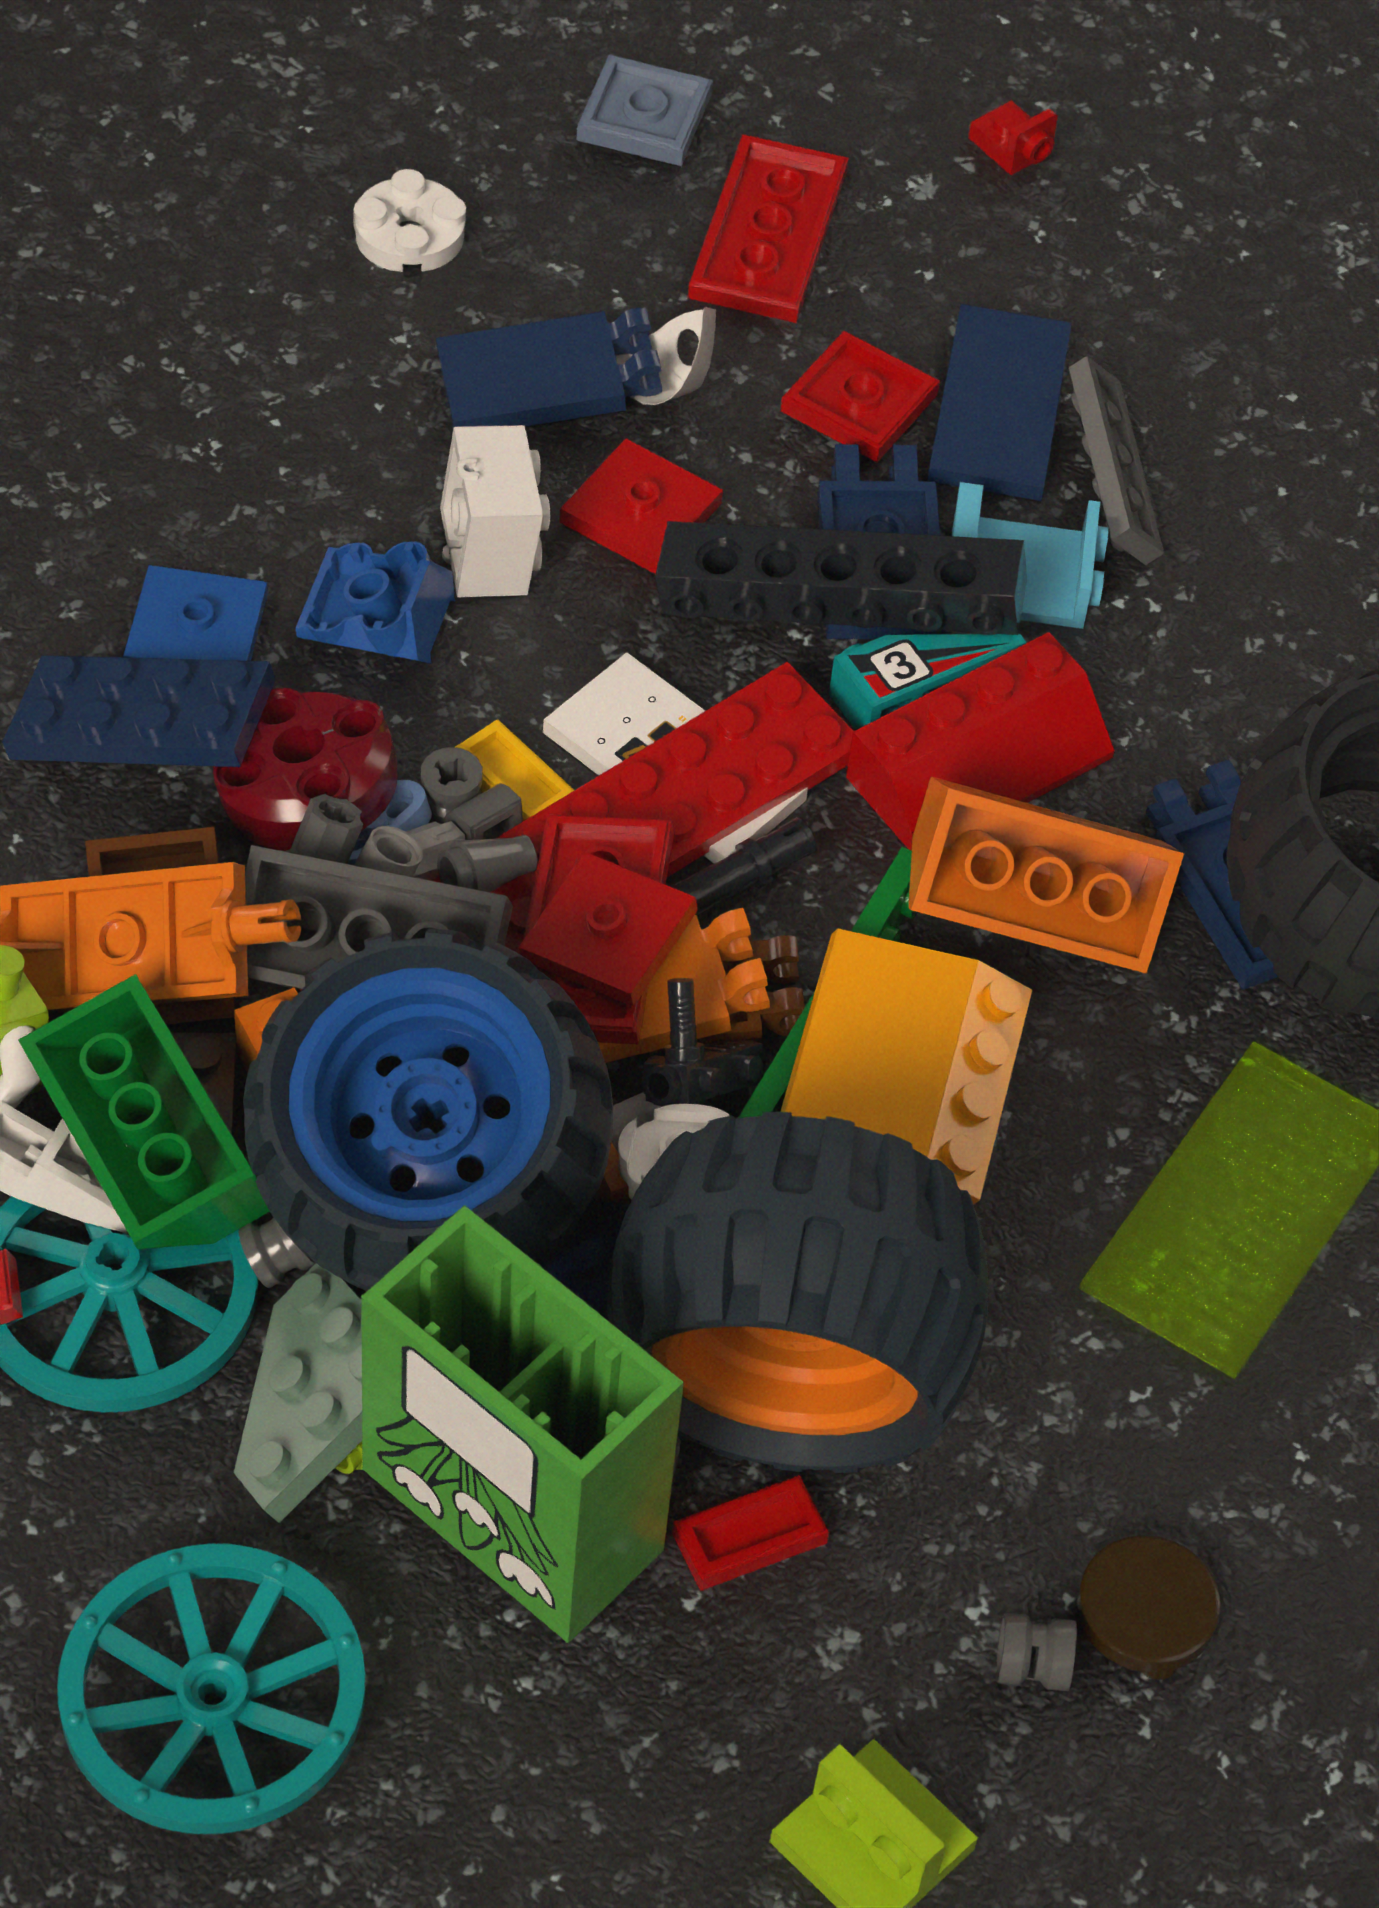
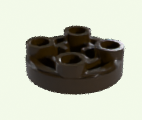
[1076,1535,1220,1680]

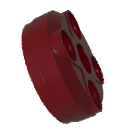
[213,688,398,851]

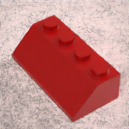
[846,632,1115,851]

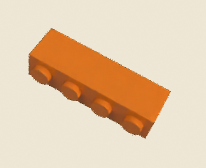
[909,776,1184,974]

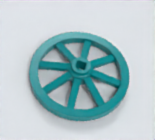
[0,1196,258,1412]
[57,1544,365,1834]

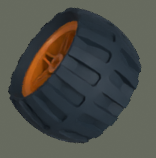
[607,1112,988,1473]

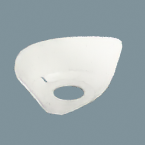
[615,307,716,405]

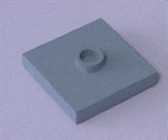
[577,55,713,166]

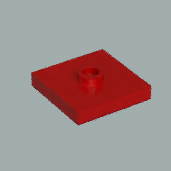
[780,331,940,462]
[559,438,723,574]
[519,852,698,1007]

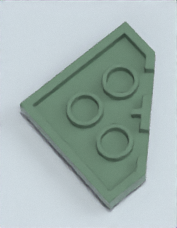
[234,1263,362,1523]

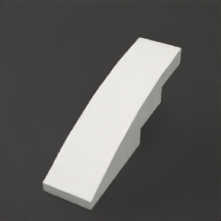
[0,1100,128,1234]

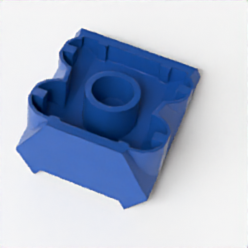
[296,542,455,664]

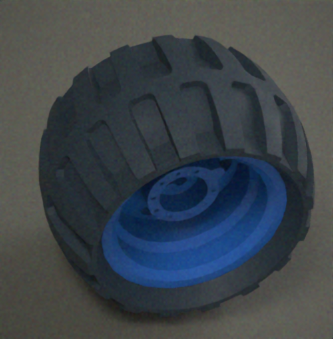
[243,929,613,1291]

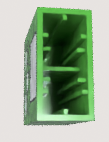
[361,1205,684,1644]

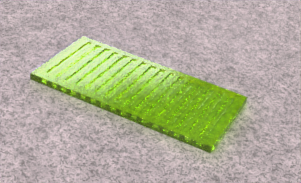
[1079,1041,1379,1379]

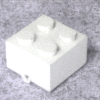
[440,426,550,597]

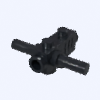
[642,978,766,1106]

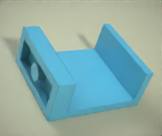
[952,482,1109,629]

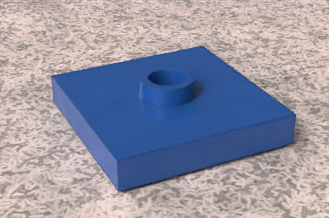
[123,565,268,661]

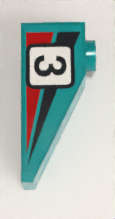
[829,634,1027,730]

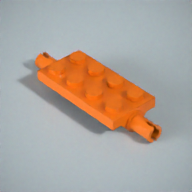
[0,862,301,1014]

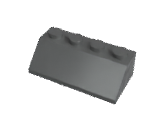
[245,845,513,989]

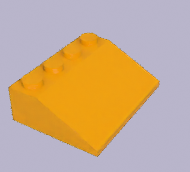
[780,929,1032,1205]

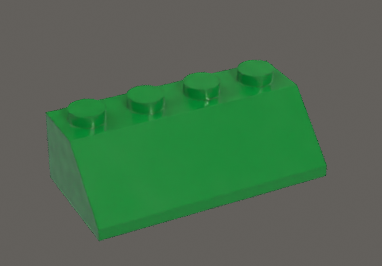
[18,974,270,1249]

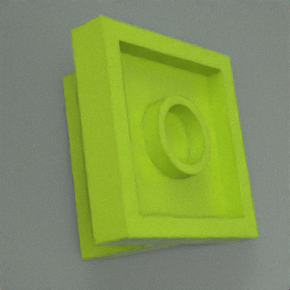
[770,1739,978,1908]

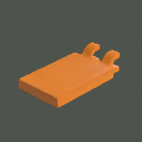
[598,908,770,1063]

